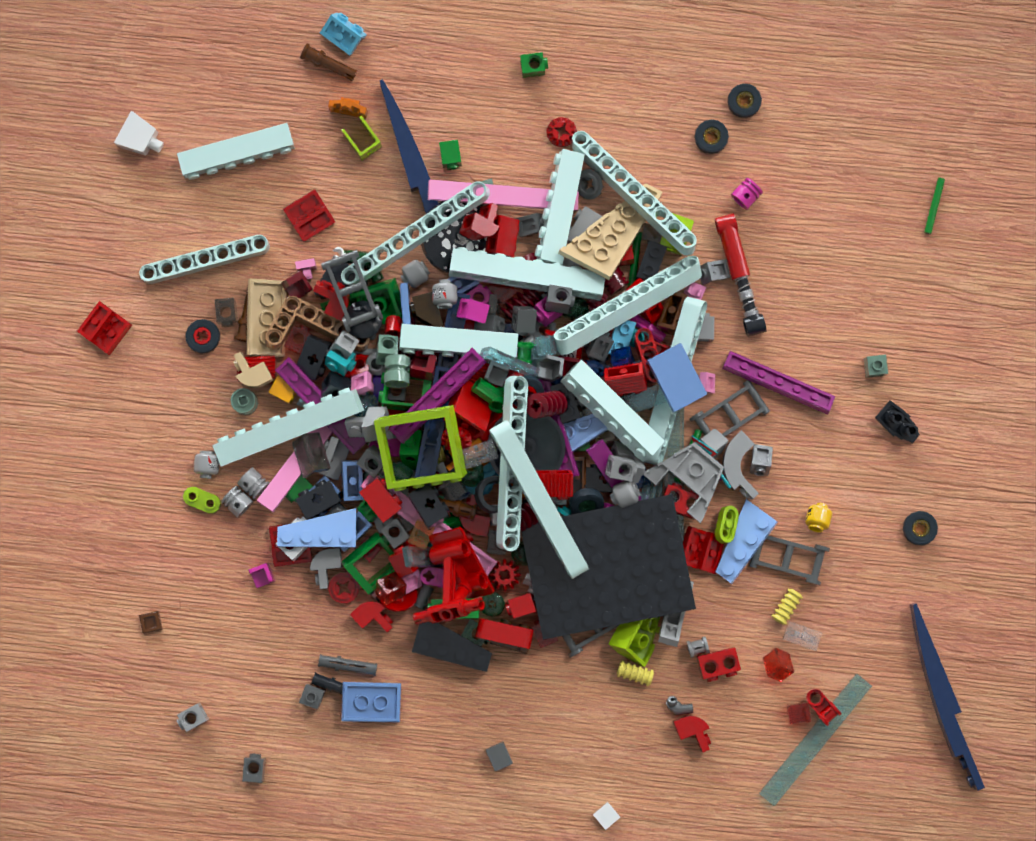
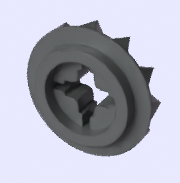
[577,169,604,200]

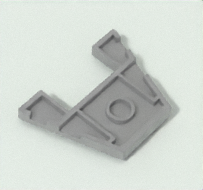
[643,442,724,524]

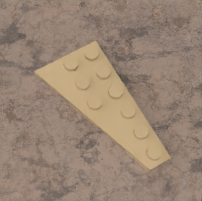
[558,184,662,280]

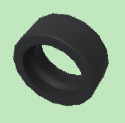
[474,476,512,514]

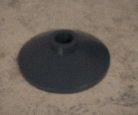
[344,301,382,339]

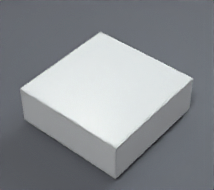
[593,802,620,830]

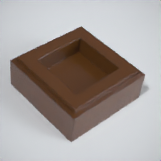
[139,611,163,634]

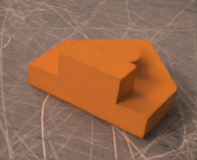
[328,97,368,119]

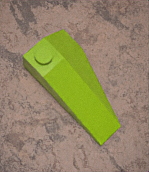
[609,616,660,667]

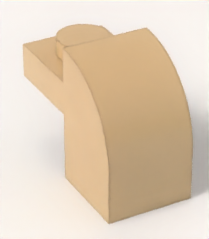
[233,352,274,388]

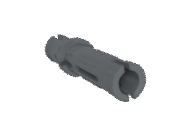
[318,654,377,676]

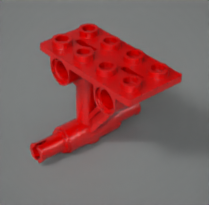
[413,527,495,625]

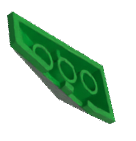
[320,278,402,324]

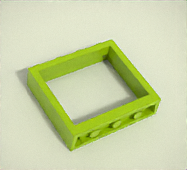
[374,405,467,491]

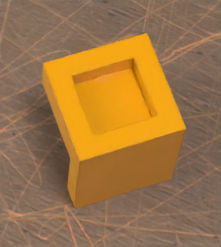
[269,376,296,405]

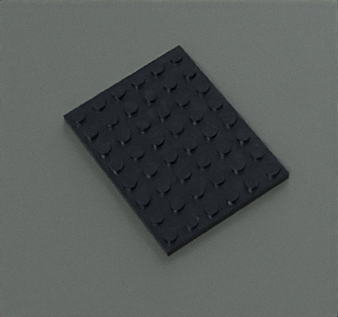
[521,494,696,640]

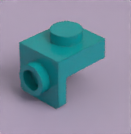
[325,350,357,376]

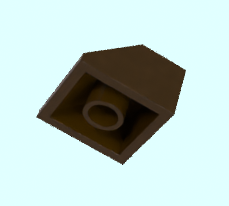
[410,292,443,327]

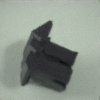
[875,400,920,443]

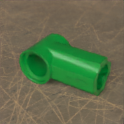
[471,377,504,413]

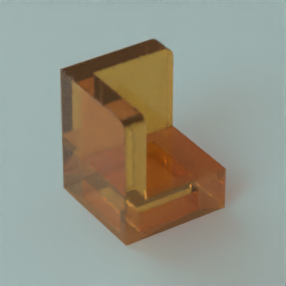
[408,519,435,549]

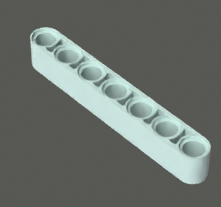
[139,235,270,284]

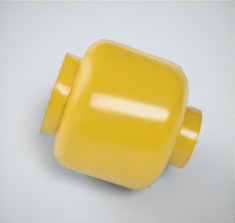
[805,503,832,533]

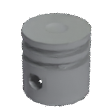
[237,467,270,500]
[221,486,253,518]

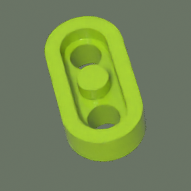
[183,487,221,513]
[715,506,739,543]

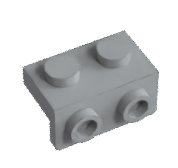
[317,437,349,480]

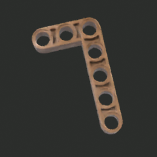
[266,296,370,352]

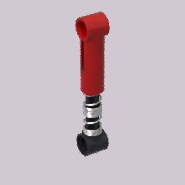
[715,213,767,337]

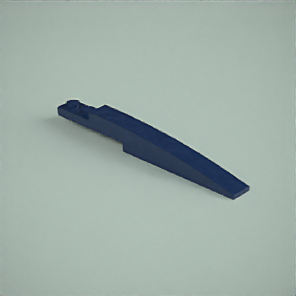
[379,79,438,214]
[415,293,471,478]
[910,603,985,791]

